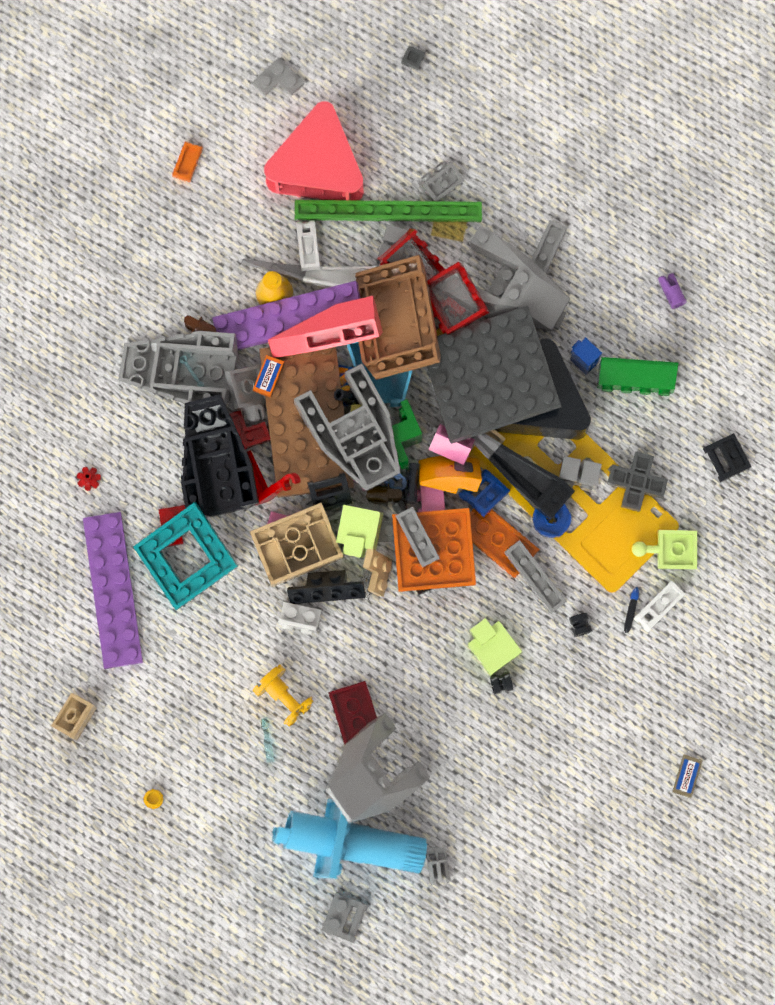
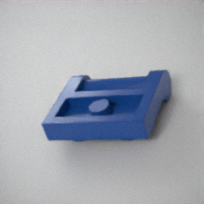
[459,469,510,517]

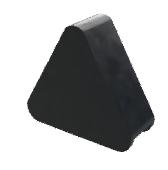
[495,338,591,440]

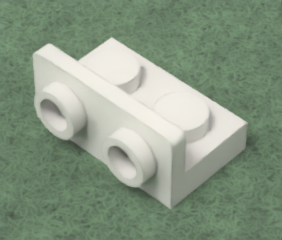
[278,602,322,635]

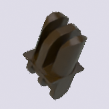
[366,484,402,506]

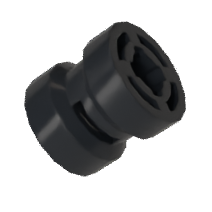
[569,613,593,637]
[490,671,513,695]

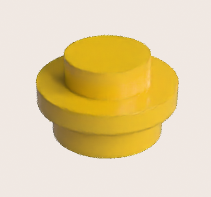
[144,789,163,809]

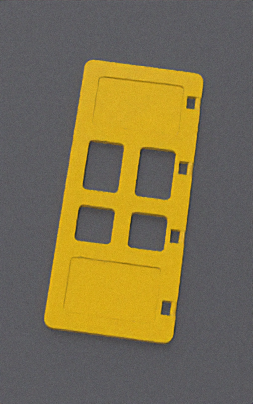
[468,432,679,593]

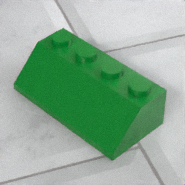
[597,357,678,396]

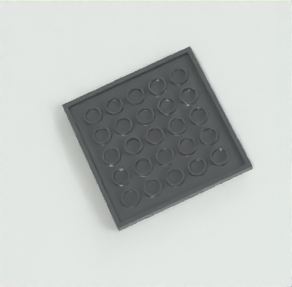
[427,305,561,444]

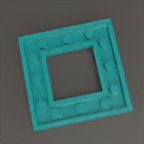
[133,503,239,610]

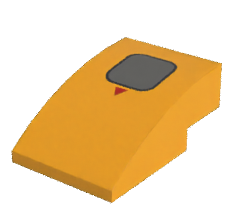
[418,456,482,494]

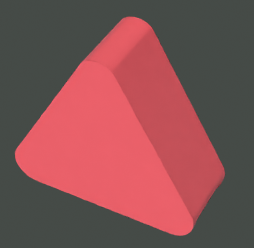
[264,101,364,200]

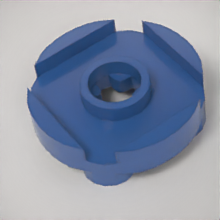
[532,504,571,538]

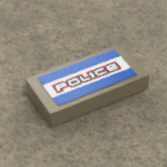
[672,755,703,798]

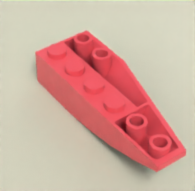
[268,296,383,358]

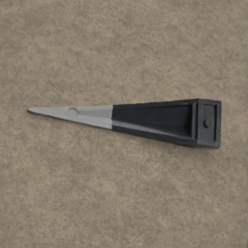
[471,433,575,520]

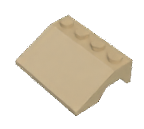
[250,503,343,587]

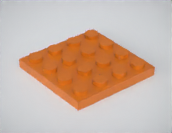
[392,508,476,592]

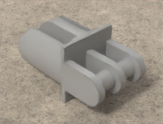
[426,845,451,885]

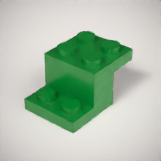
[392,399,422,470]

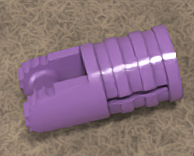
[658,273,687,309]

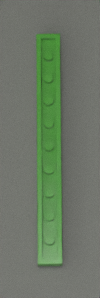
[294,200,482,222]

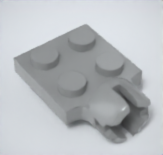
[225,365,266,423]

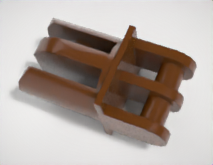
[184,315,217,333]

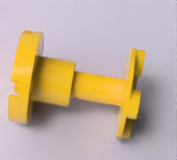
[252,664,314,727]

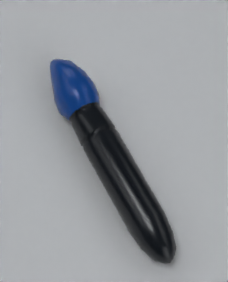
[624,587,639,633]

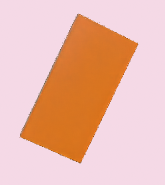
[470,509,540,579]

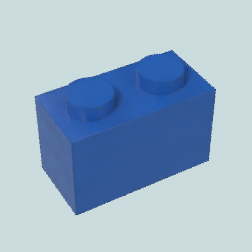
[570,337,602,375]

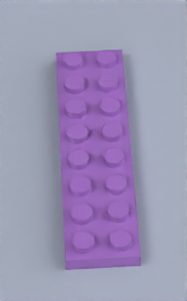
[213,281,360,350]
[83,512,143,669]

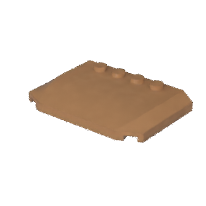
[355,255,441,380]

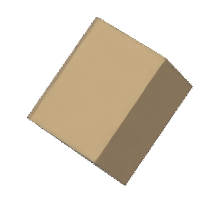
[51,693,97,741]

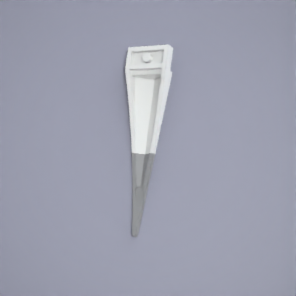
[241,259,377,288]

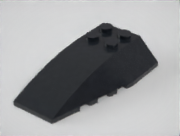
[181,394,259,518]

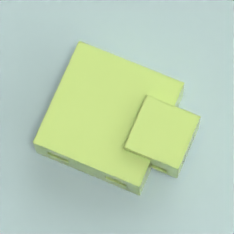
[336,505,384,558]
[467,618,522,676]

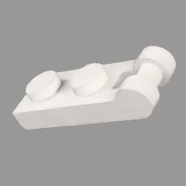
[296,220,320,271]
[634,581,685,632]

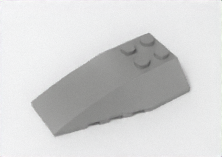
[118,331,238,405]

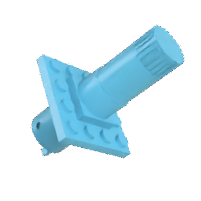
[272,798,427,879]

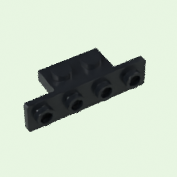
[287,570,366,604]

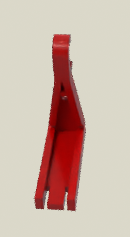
[247,450,301,505]

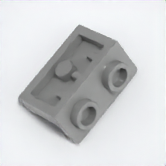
[418,161,464,201]

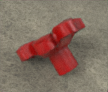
[77,467,101,491]

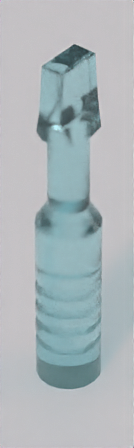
[261,719,275,763]

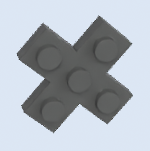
[607,452,668,512]

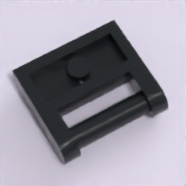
[703,433,752,483]
[403,463,420,504]
[307,472,352,511]

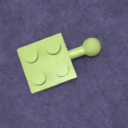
[632,530,697,570]

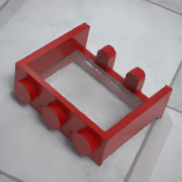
[377,228,445,289]
[427,262,490,334]

